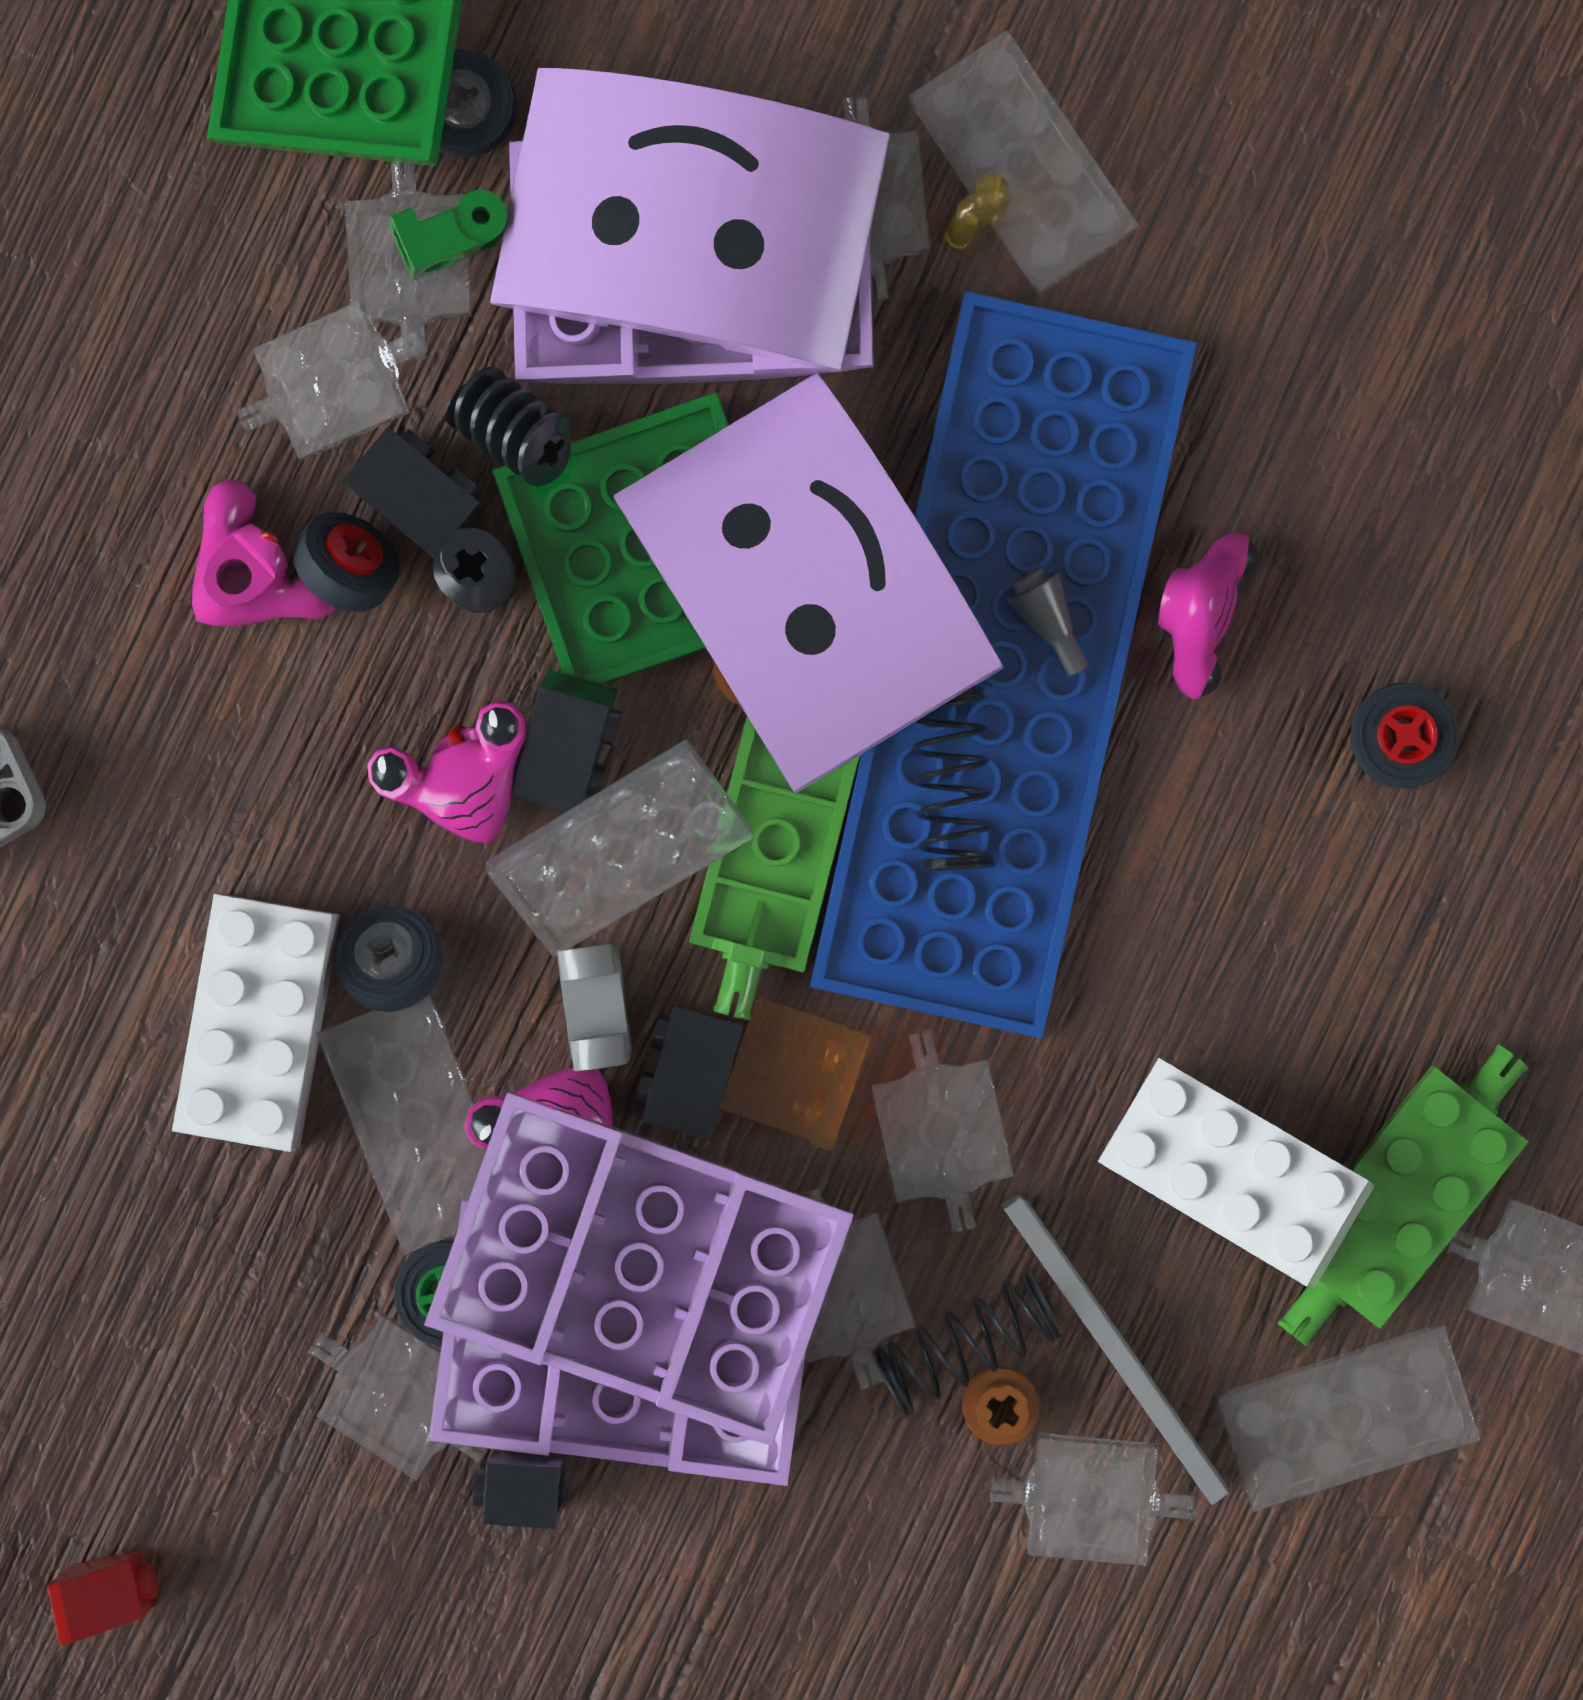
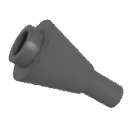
[1006,566,1089,676]

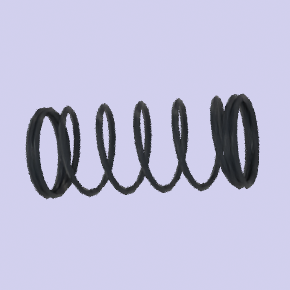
[912,686,996,872]
[872,1269,1063,1418]

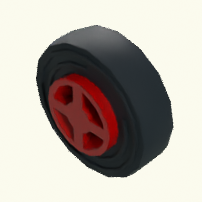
[293,512,399,612]
[1350,682,1458,789]

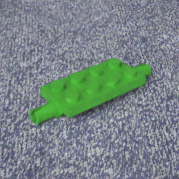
[689,716,860,1020]
[1277,1044,1529,1347]

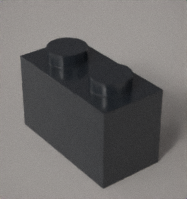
[342,427,485,558]
[511,669,623,816]
[635,1005,744,1141]
[473,1449,567,1529]

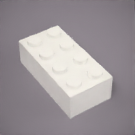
[172,894,341,1152]
[1098,1058,1375,1289]

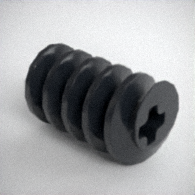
[445,366,571,487]
[433,528,516,613]

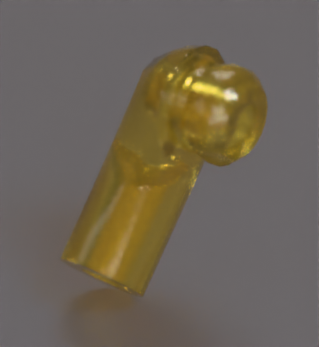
[945,174,1011,249]

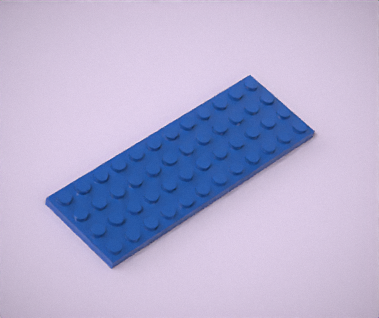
[810,291,1197,1039]

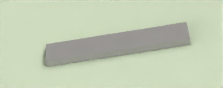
[1001,1193,1229,1505]

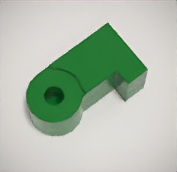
[388,189,507,281]

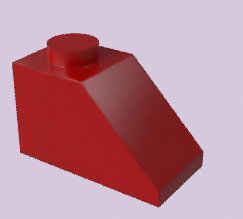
[47,1549,158,1646]

